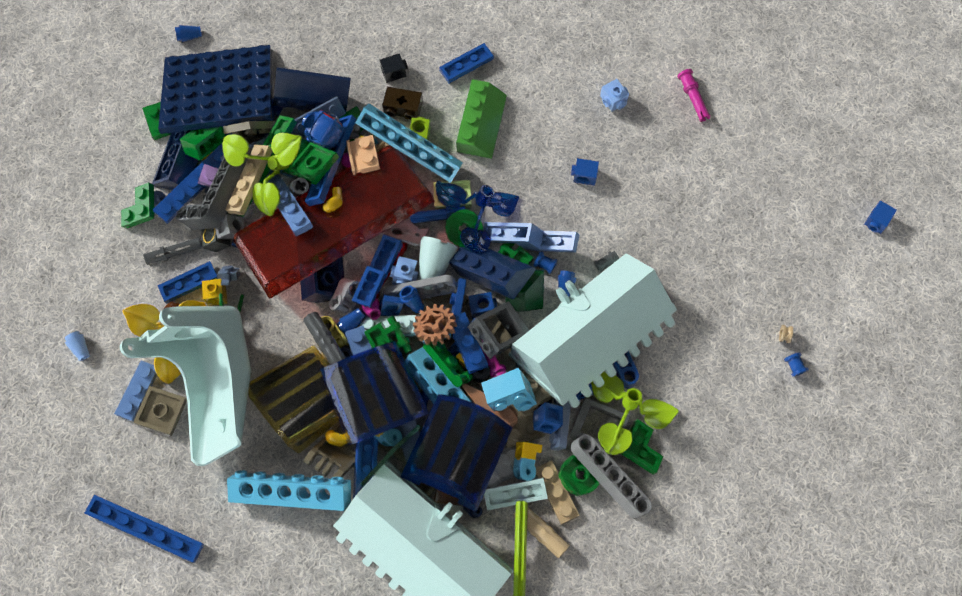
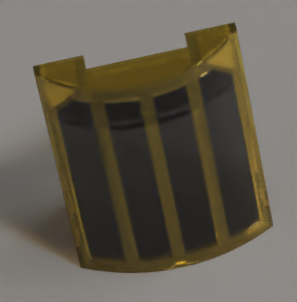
[248,345,361,454]

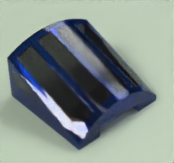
[320,341,430,445]
[400,394,513,511]

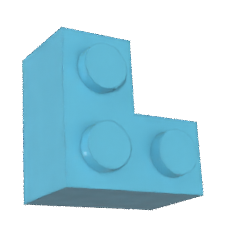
[481,368,537,411]

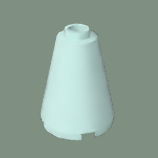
[418,236,458,290]

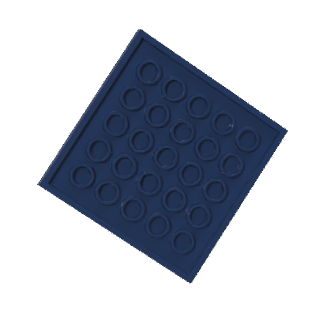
[158,45,272,134]

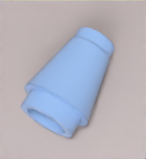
[64,331,90,361]

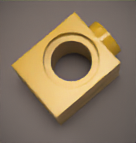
[202,278,227,306]

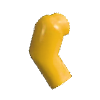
[323,187,343,213]
[325,429,357,447]

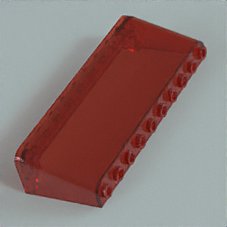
[233,145,435,299]

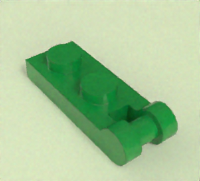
[423,341,473,387]

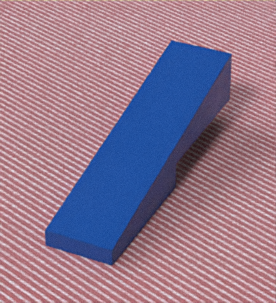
[352,234,403,308]

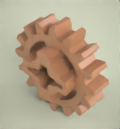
[413,304,457,346]

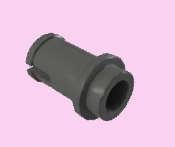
[594,251,619,272]

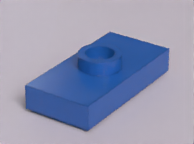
[450,278,467,316]

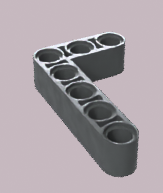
[176,147,252,230]

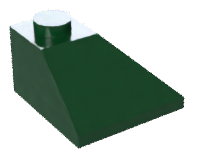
[505,270,544,312]

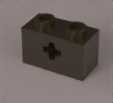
[382,86,423,120]

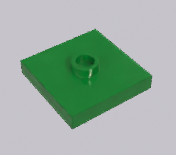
[287,142,339,185]

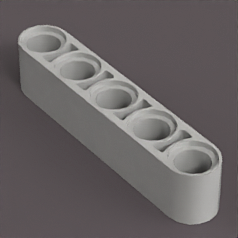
[571,434,652,518]

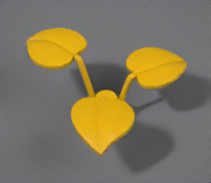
[122,300,206,384]

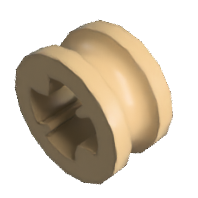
[779,325,793,343]

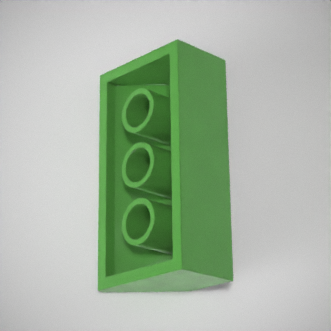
[456,79,507,159]

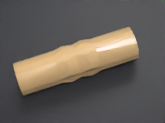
[513,507,570,559]

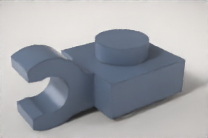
[217,265,240,286]

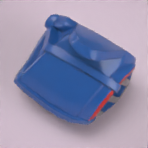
[302,110,344,150]

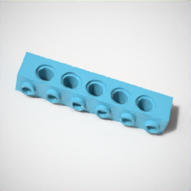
[355,104,463,183]
[403,347,499,458]
[227,470,351,511]

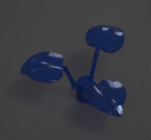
[436,180,519,253]

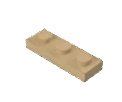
[536,460,579,525]

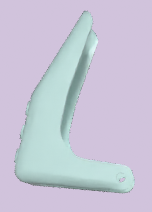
[120,306,251,466]

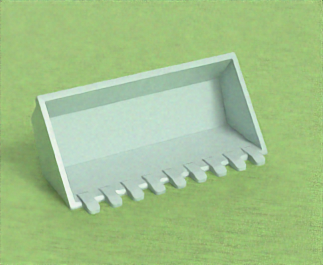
[509,254,677,408]
[333,462,514,596]

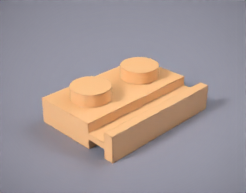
[346,135,380,175]

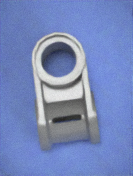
[329,278,360,316]

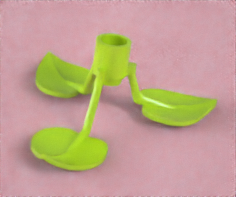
[222,133,302,216]
[591,372,679,455]

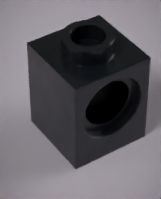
[379,53,408,83]

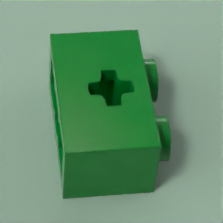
[180,127,225,161]

